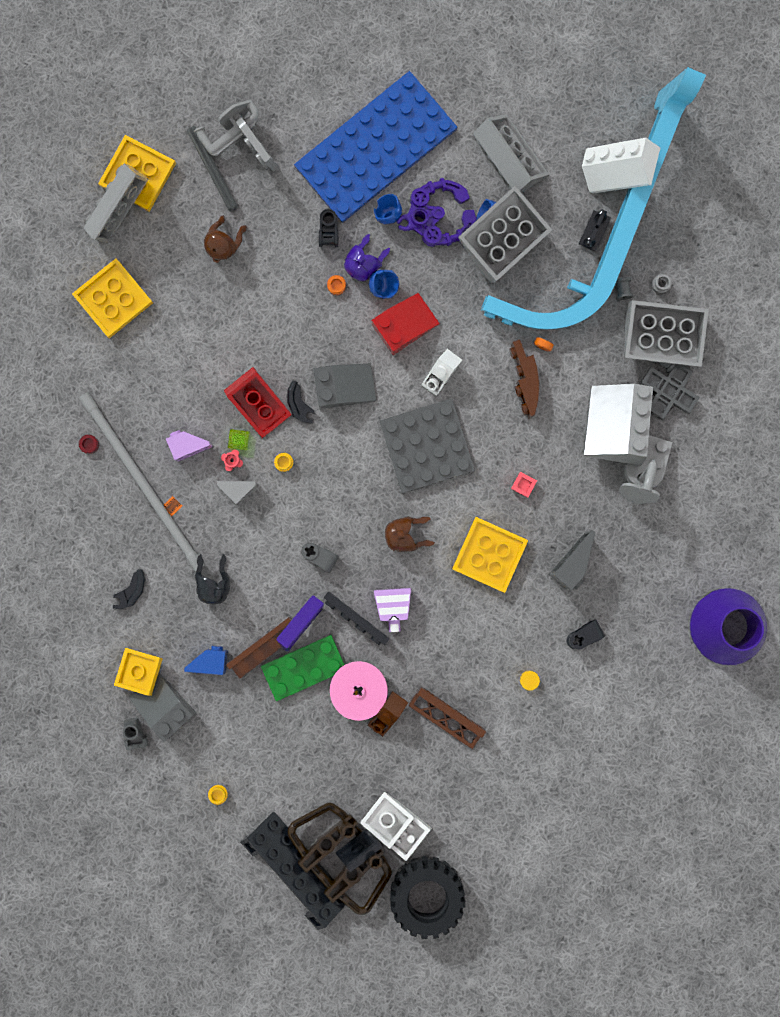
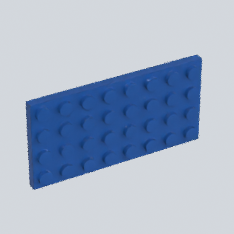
[294,70,457,223]

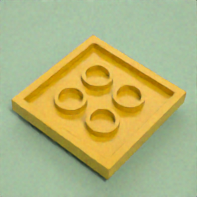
[98,135,176,212]
[72,258,153,339]
[452,517,528,593]

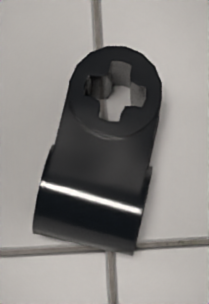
[319,209,338,247]
[566,619,605,650]

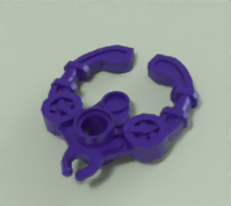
[396,178,476,247]

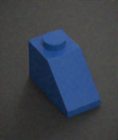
[184,646,228,675]

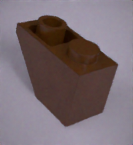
[367,691,408,737]

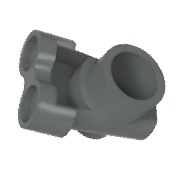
[123,717,149,750]

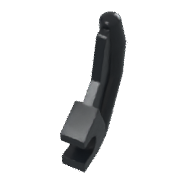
[287,381,314,424]
[113,569,145,609]

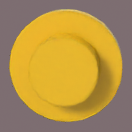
[274,453,293,472]
[208,785,228,805]

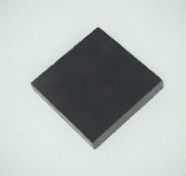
[336,829,382,873]

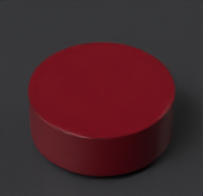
[79,435,99,454]

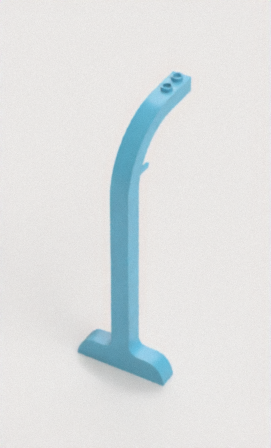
[480,67,706,330]

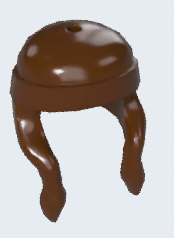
[204,215,247,263]
[385,516,435,552]

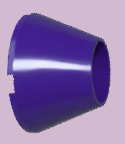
[690,588,767,665]

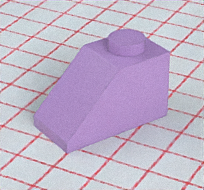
[166,430,213,462]

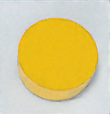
[520,670,540,690]

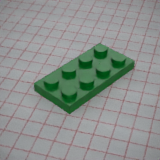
[261,634,345,702]

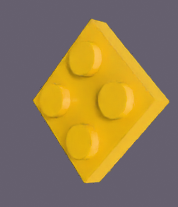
[114,648,163,696]

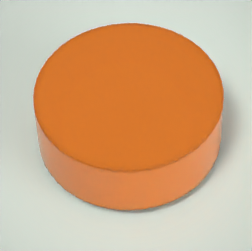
[327,275,346,295]
[534,337,554,352]

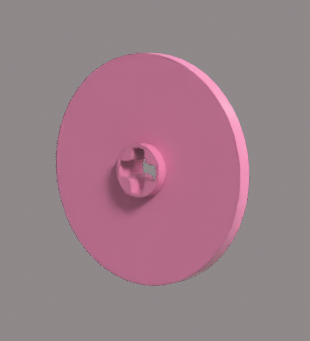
[330,661,388,721]

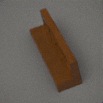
[226,617,292,679]
[408,686,486,749]

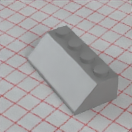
[473,114,549,193]
[84,163,149,243]

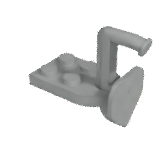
[194,100,279,172]
[619,435,672,504]

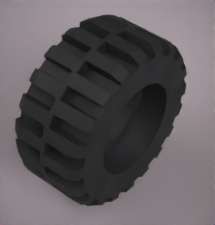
[390,856,466,939]

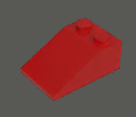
[371,293,440,355]
[224,367,292,438]

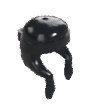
[195,554,230,605]

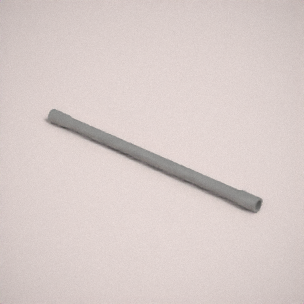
[79,392,205,572]

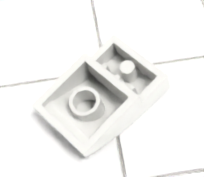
[360,792,432,861]

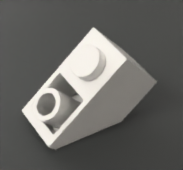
[421,349,462,396]

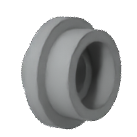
[652,274,672,293]

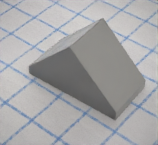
[217,481,258,505]

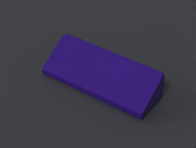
[276,596,324,652]

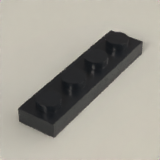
[324,591,390,645]

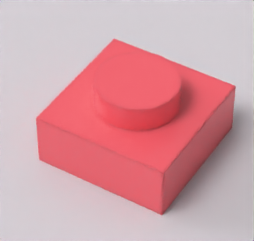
[511,472,537,498]

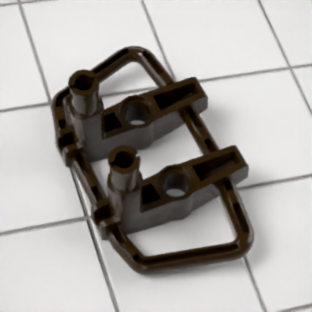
[288,803,392,915]

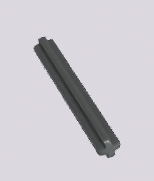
[187,126,238,211]

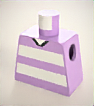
[374,588,411,632]

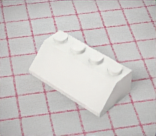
[582,138,660,193]

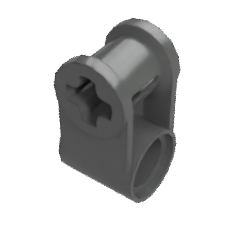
[301,543,339,573]

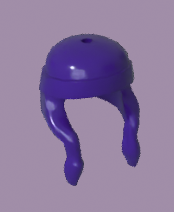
[344,234,390,282]

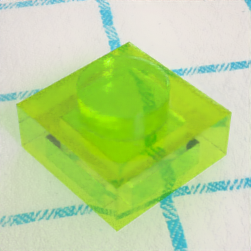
[228,429,250,451]

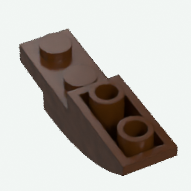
[509,339,539,418]

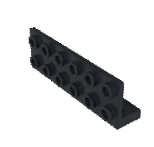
[240,812,348,930]

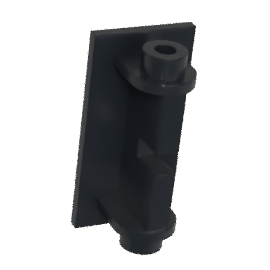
[579,209,611,252]

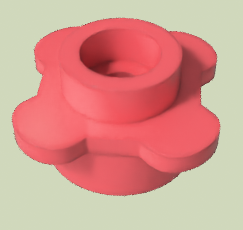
[221,449,243,471]

